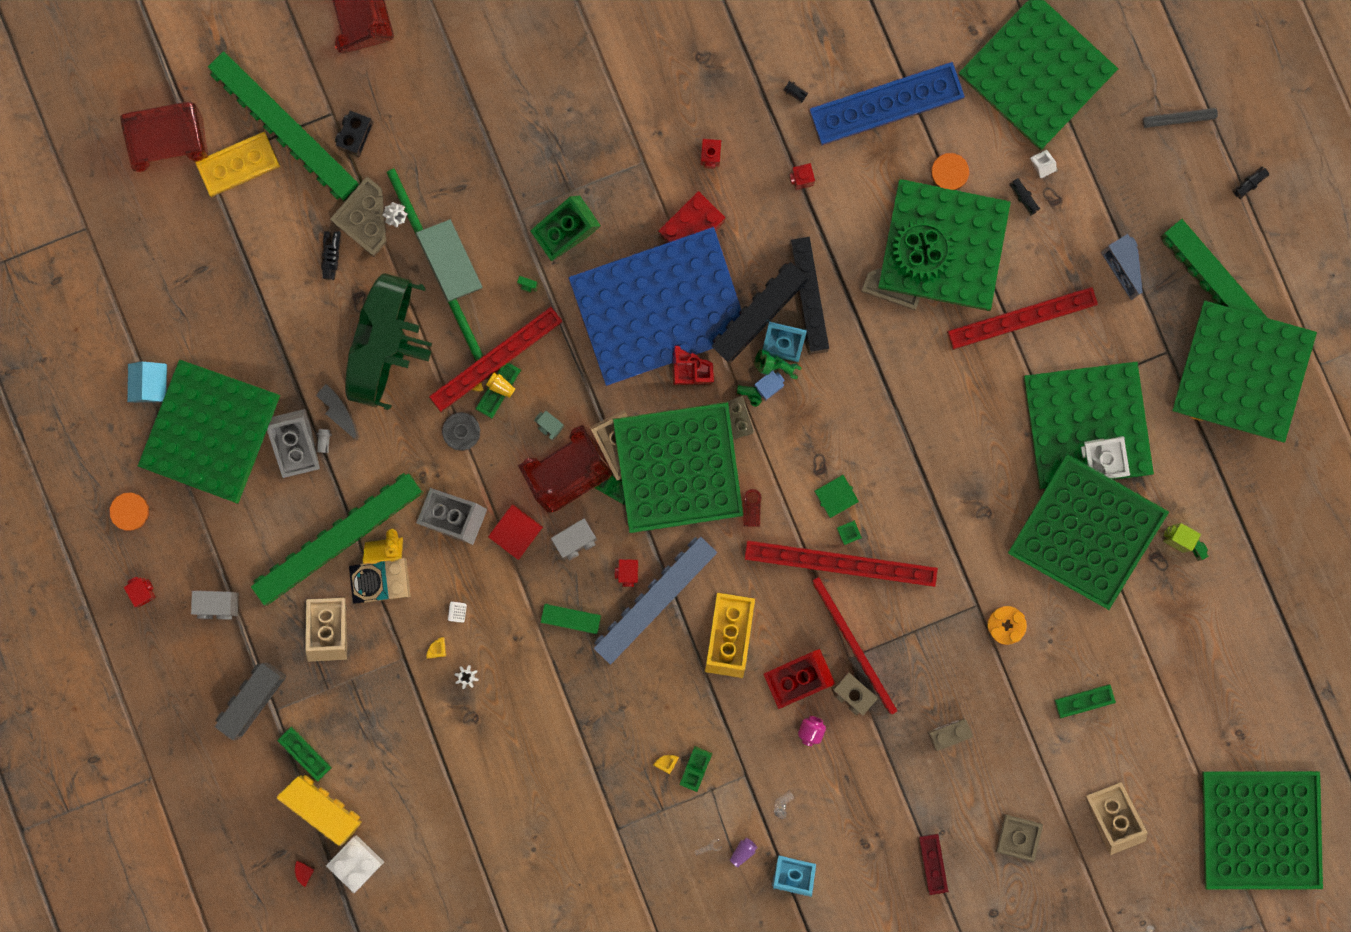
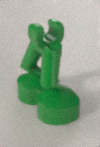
[754,349,802,379]

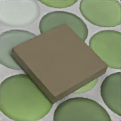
[996,814,1043,862]

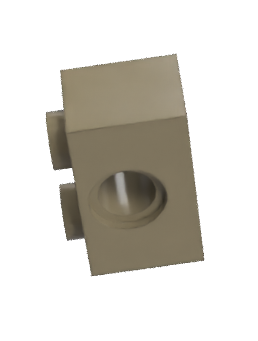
[832,672,878,716]

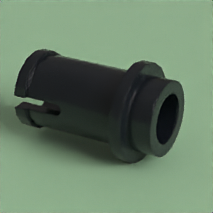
[783,81,808,103]

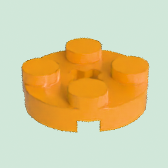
[987,606,1027,645]

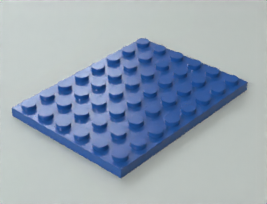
[568,227,741,386]

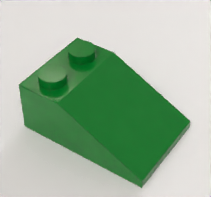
[530,196,601,261]

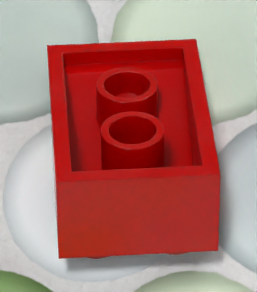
[763,649,835,709]

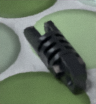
[321,231,341,280]

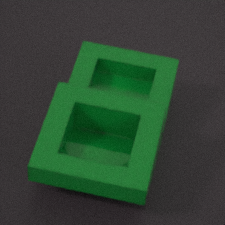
[589,469,625,505]
[679,746,712,792]

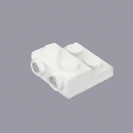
[1081,437,1130,478]

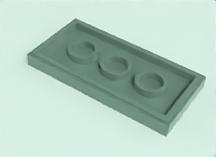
[415,219,482,303]

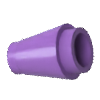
[730,838,757,867]

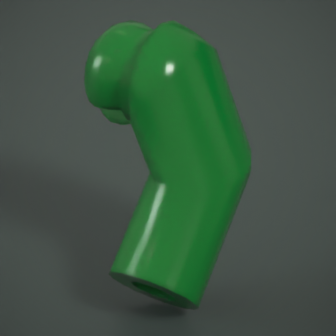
[737,385,762,407]

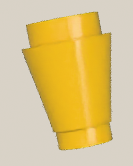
[486,373,516,398]

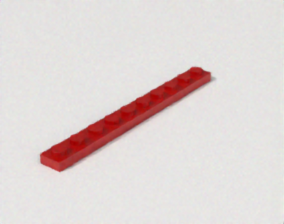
[744,540,938,587]

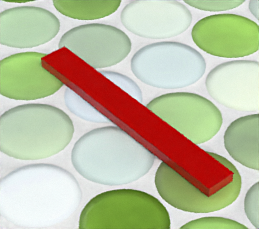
[947,287,1098,350]
[429,307,563,413]
[812,577,898,714]

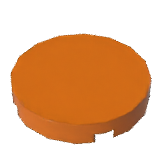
[931,153,969,190]
[110,493,149,531]

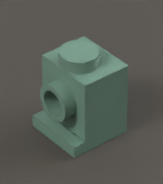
[534,411,565,441]

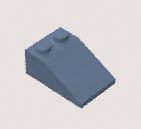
[1101,234,1142,300]

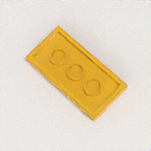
[195,131,281,197]

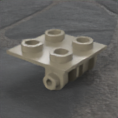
[727,396,755,440]

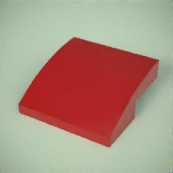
[488,504,543,560]

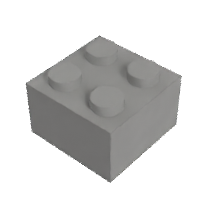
[551,518,597,561]
[191,591,239,620]

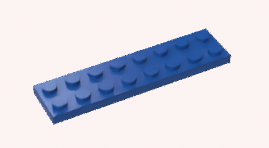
[809,62,965,146]

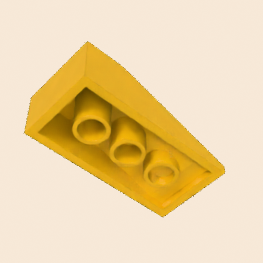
[705,593,755,678]

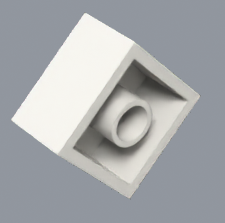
[326,835,384,893]

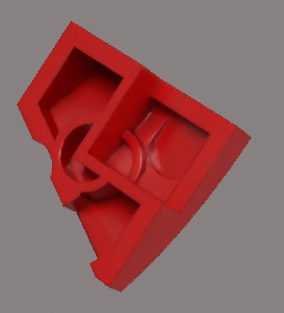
[673,346,714,385]

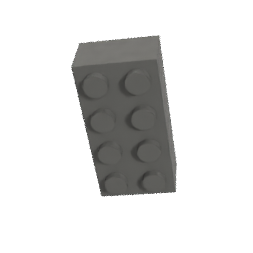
[214,663,287,741]

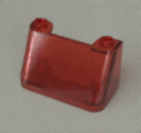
[331,0,394,53]
[120,102,209,172]
[518,425,612,513]

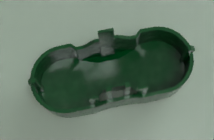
[345,273,433,410]

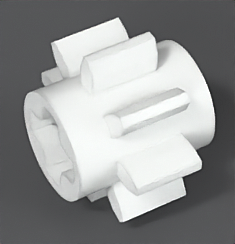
[382,202,407,227]
[455,665,479,689]

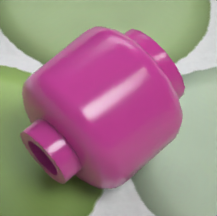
[798,716,826,746]

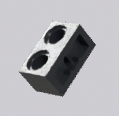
[335,111,373,157]

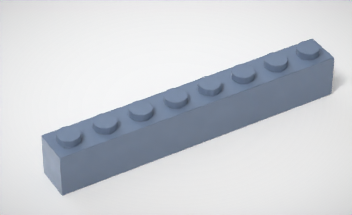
[594,537,718,665]

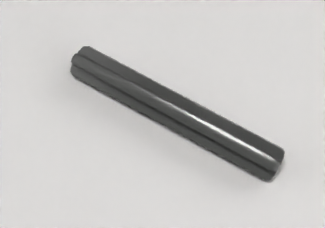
[1143,108,1218,128]

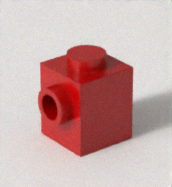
[701,139,722,169]
[789,163,815,190]
[615,559,638,587]
[123,576,156,608]

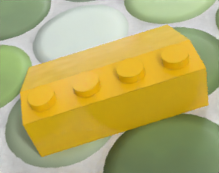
[277,775,362,846]

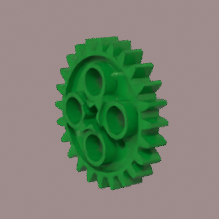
[892,218,955,281]

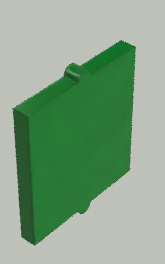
[814,475,859,518]

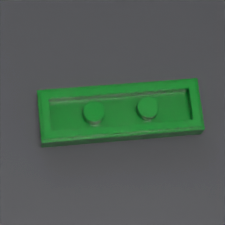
[476,363,522,419]
[541,604,601,634]
[1054,684,1116,719]
[277,727,332,782]

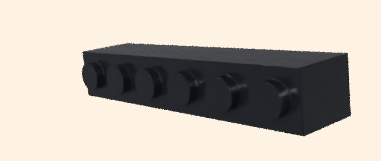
[790,236,829,355]
[711,262,809,364]

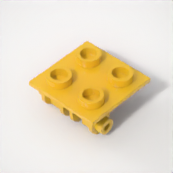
[363,529,403,564]

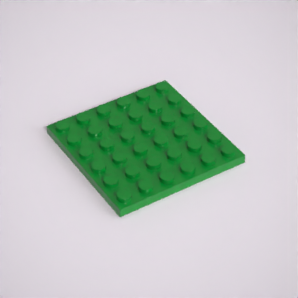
[958,0,1119,151]
[878,179,1011,311]
[1172,301,1317,443]
[138,359,280,504]
[1023,361,1154,489]
[613,402,743,533]
[1008,454,1169,610]
[1202,771,1323,890]

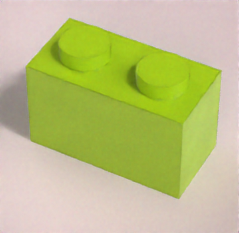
[1163,523,1201,553]

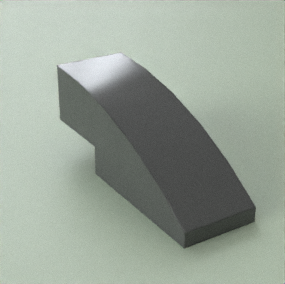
[316,384,359,440]

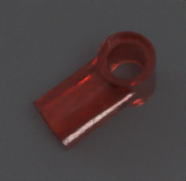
[743,489,762,527]

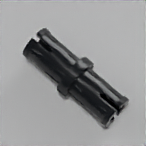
[1233,166,1269,199]
[1009,178,1041,216]

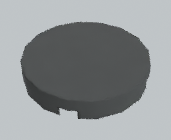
[442,412,481,451]

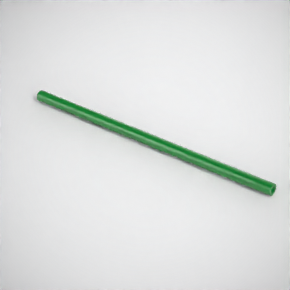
[386,169,483,361]

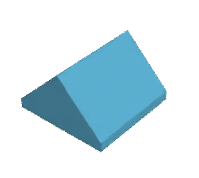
[763,322,807,362]
[127,361,167,402]
[772,855,816,897]

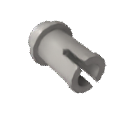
[317,429,332,453]

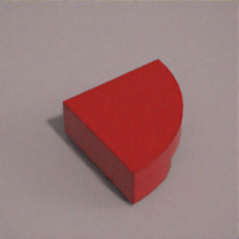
[295,860,315,887]

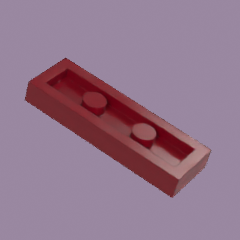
[919,833,949,895]

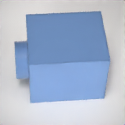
[754,371,785,401]

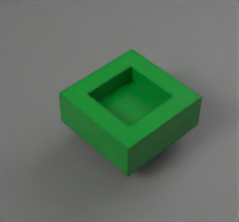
[517,276,538,293]
[836,520,862,545]
[1192,540,1209,561]

